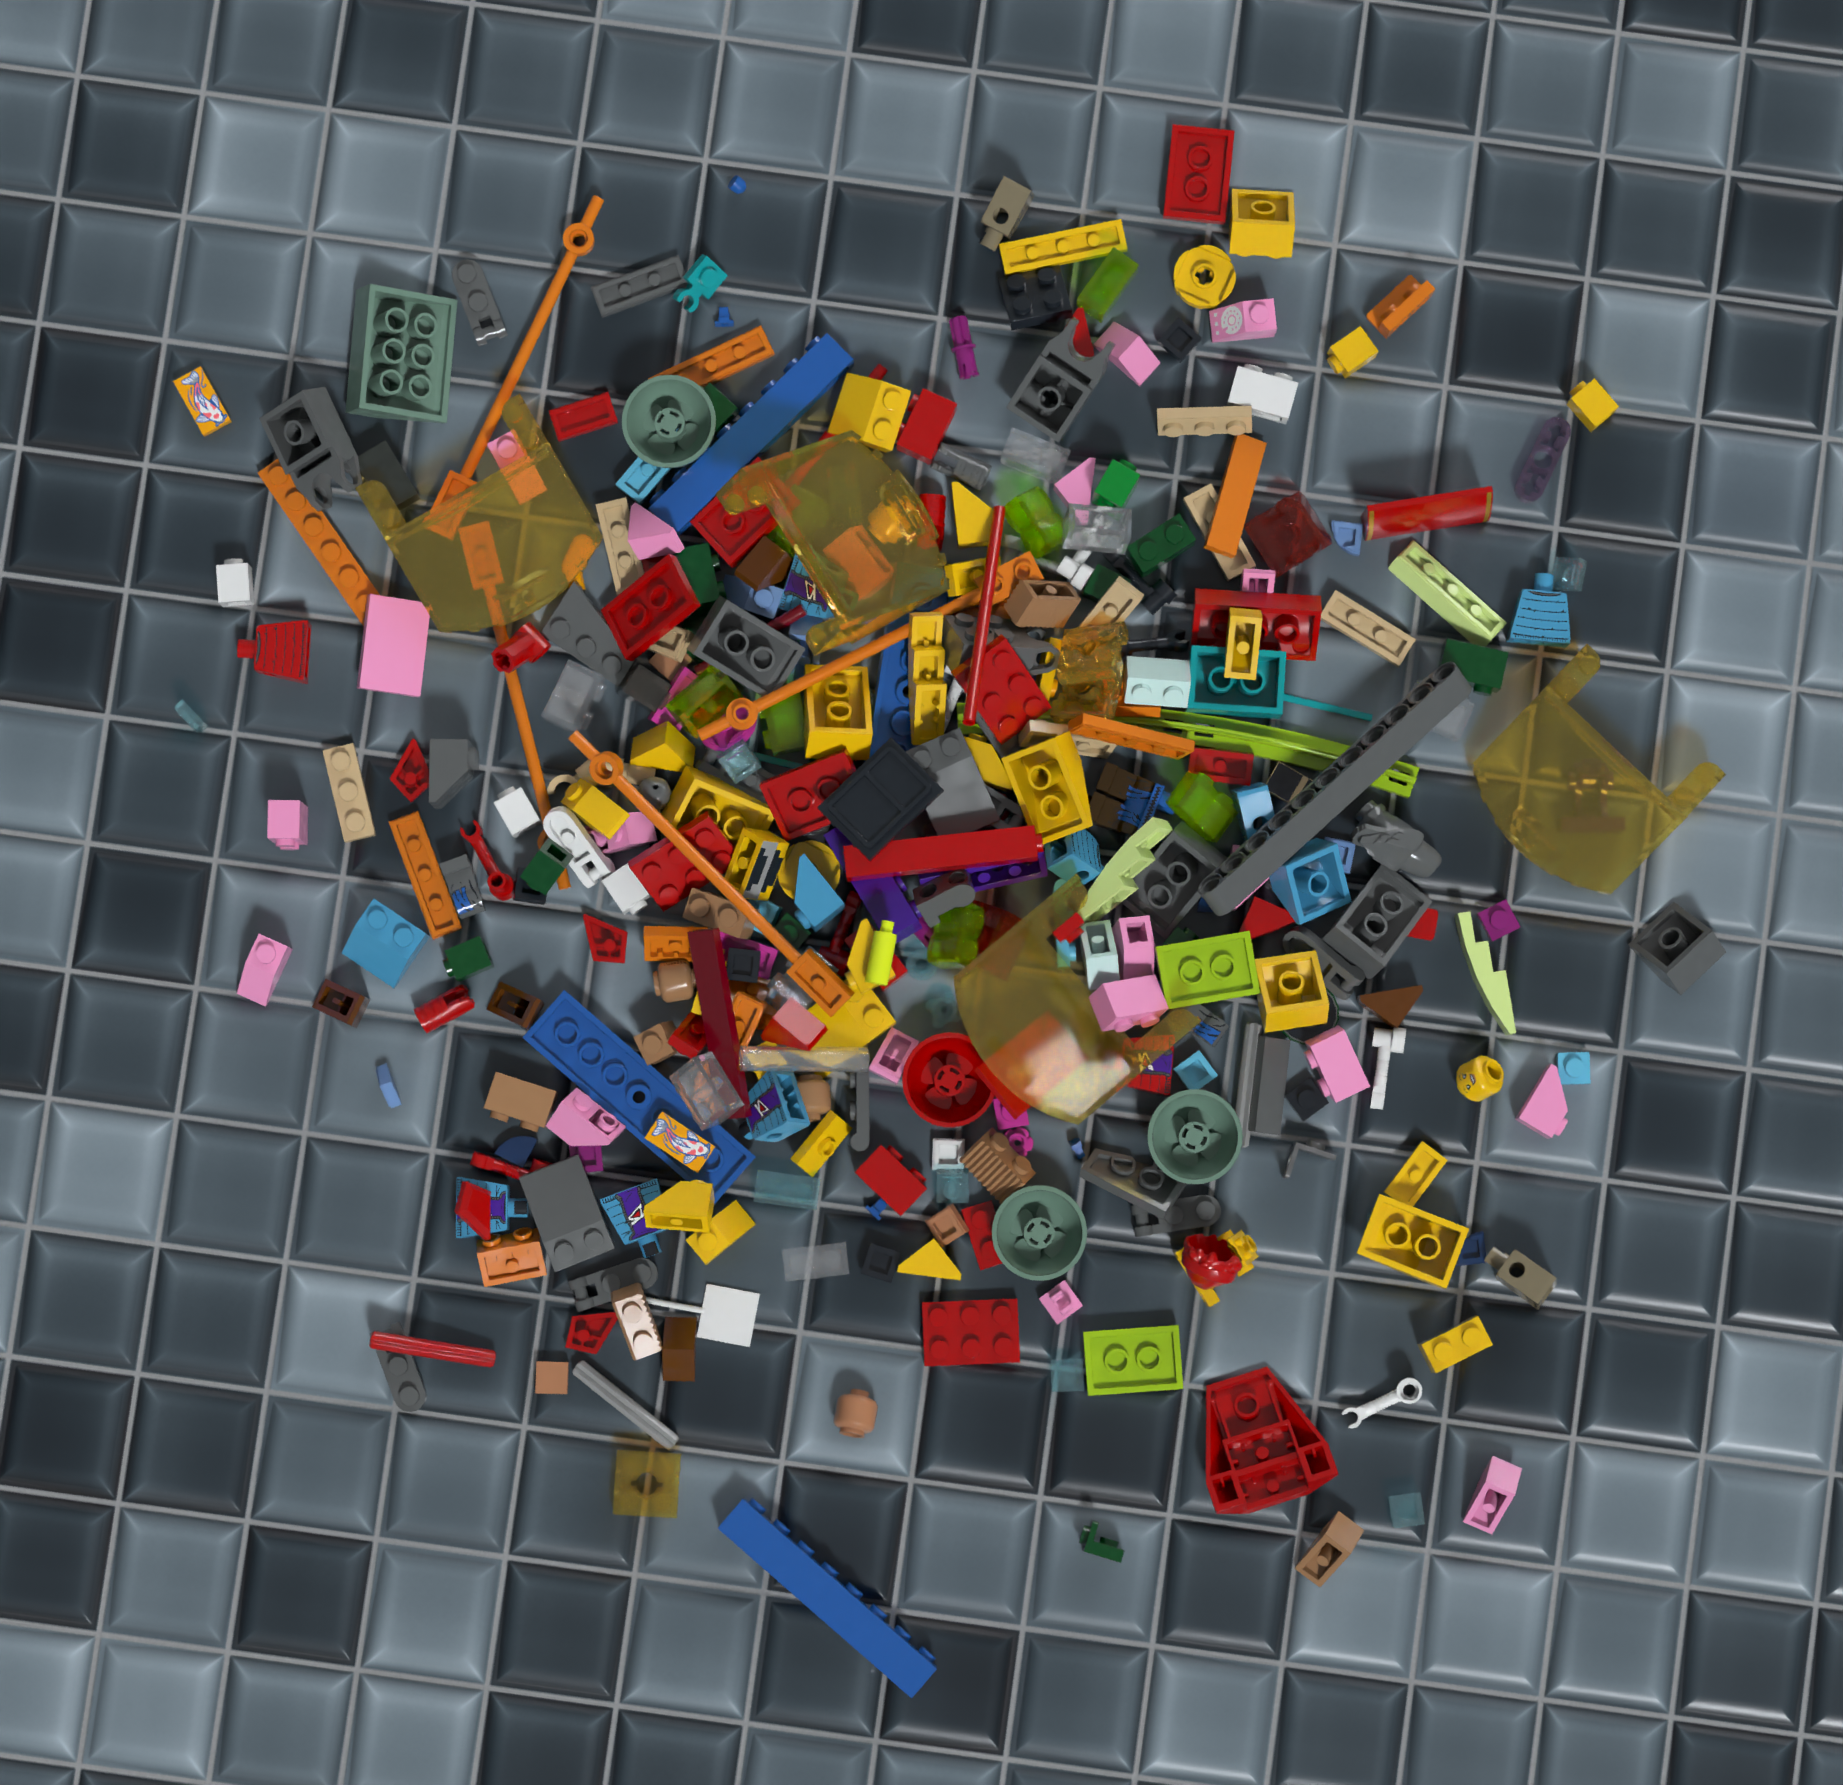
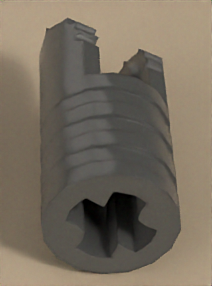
[930,442,992,491]

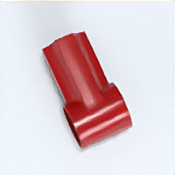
[491,622,551,673]

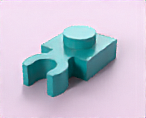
[673,254,728,313]

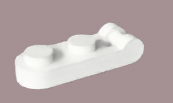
[543,806,616,888]

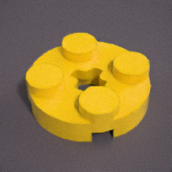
[1173,245,1236,309]
[778,840,840,900]

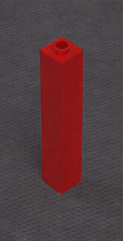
[843,825,1044,882]

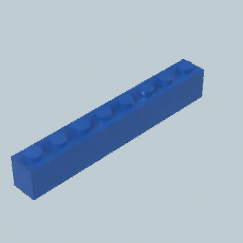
[648,333,854,537]
[718,1498,937,1698]

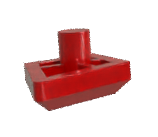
[390,739,429,803]
[583,914,628,964]
[454,1181,491,1240]
[565,1312,618,1354]

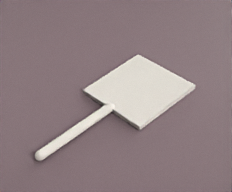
[646,1284,760,1347]

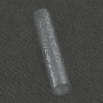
[739,1046,869,1072]

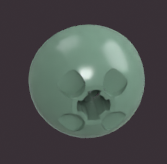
[622,375,716,468]
[1148,1089,1243,1184]
[992,1185,1087,1281]

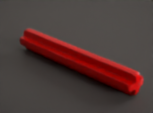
[369,1331,496,1367]

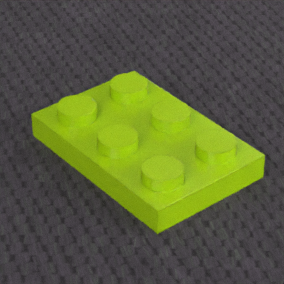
[1154,931,1261,1009]
[1083,1325,1183,1396]

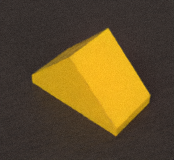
[629,721,696,772]
[897,1238,961,1281]

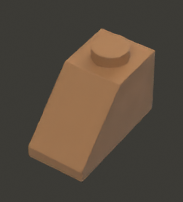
[1294,1511,1364,1587]

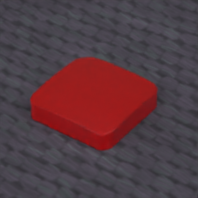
[1407,908,1438,941]

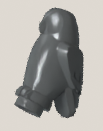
[1351,800,1442,877]

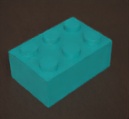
[1185,645,1286,719]

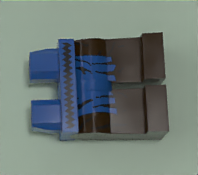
[1089,762,1179,843]

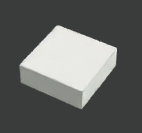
[932,1138,965,1171]

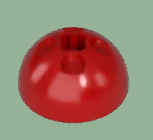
[902,1032,995,1127]

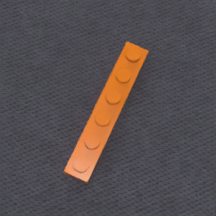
[257,459,380,626]

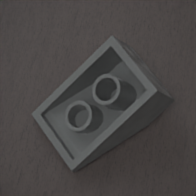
[687,595,806,696]
[906,728,1000,836]
[1121,821,1227,939]
[1321,864,1433,980]
[519,1154,615,1272]

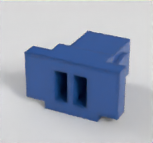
[715,307,734,327]
[1068,1138,1085,1159]
[865,1198,887,1221]

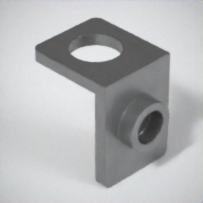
[1283,1140,1337,1179]

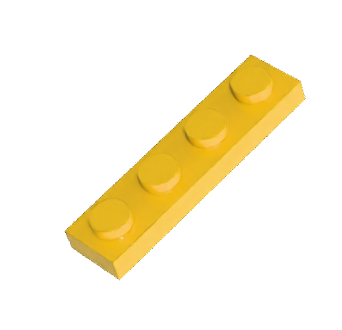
[999,219,1128,276]

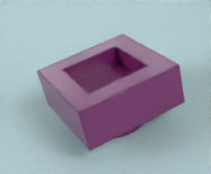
[1477,899,1520,942]
[569,1145,604,1173]

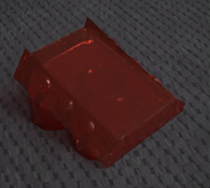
[1244,491,1332,578]

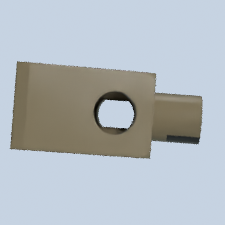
[979,176,1035,252]
[1484,1245,1557,1310]

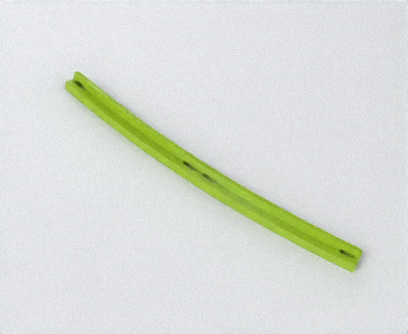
[956,701,1419,798]

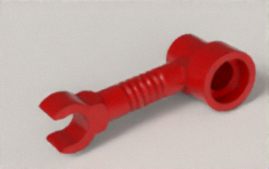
[460,820,515,901]
[818,890,862,977]
[470,1151,553,1180]

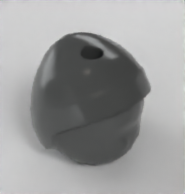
[638,776,671,811]

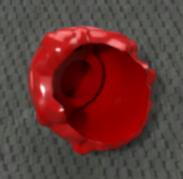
[1181,1234,1242,1290]

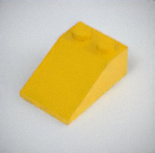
[804,664,873,760]
[1001,731,1093,844]
[661,765,774,847]
[796,979,896,1080]
[1356,1194,1469,1289]

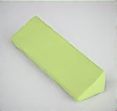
[1388,540,1507,647]

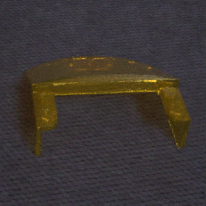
[355,393,603,633]
[716,430,950,655]
[1471,644,1726,895]
[954,874,1202,1125]

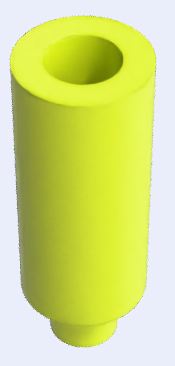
[865,920,897,986]

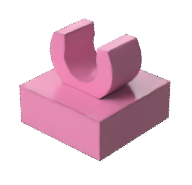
[1039,1280,1083,1325]

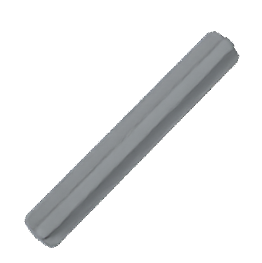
[1235,1022,1262,1148]
[572,1360,679,1450]

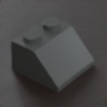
[429,739,479,809]
[1628,902,1726,995]

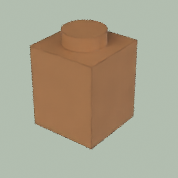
[633,1020,679,1066]

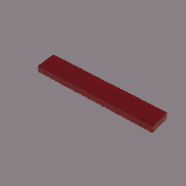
[687,928,752,1119]

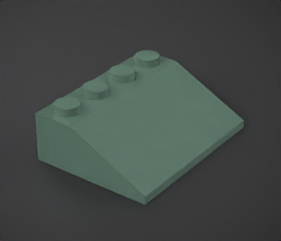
[345,284,458,423]

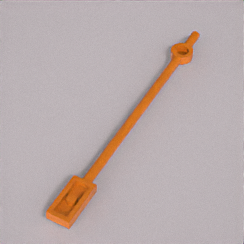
[423,195,604,541]
[458,521,571,890]
[696,551,1044,741]
[568,730,855,1017]

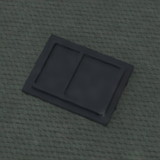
[817,738,944,861]

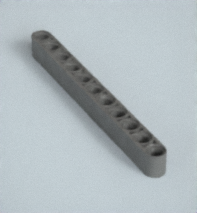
[1198,662,1472,916]

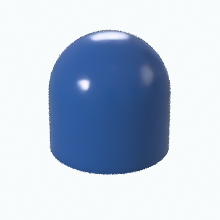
[728,175,746,194]

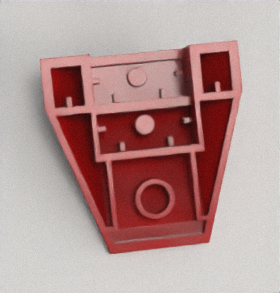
[1206,1366,1339,1514]

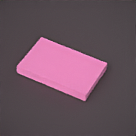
[357,594,431,698]

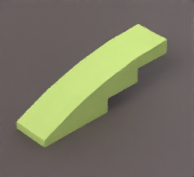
[1077,817,1173,923]
[1454,911,1516,1036]

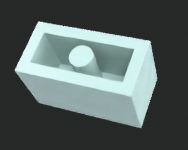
[1123,656,1191,708]
[1080,920,1120,990]

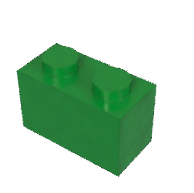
[1092,459,1140,518]

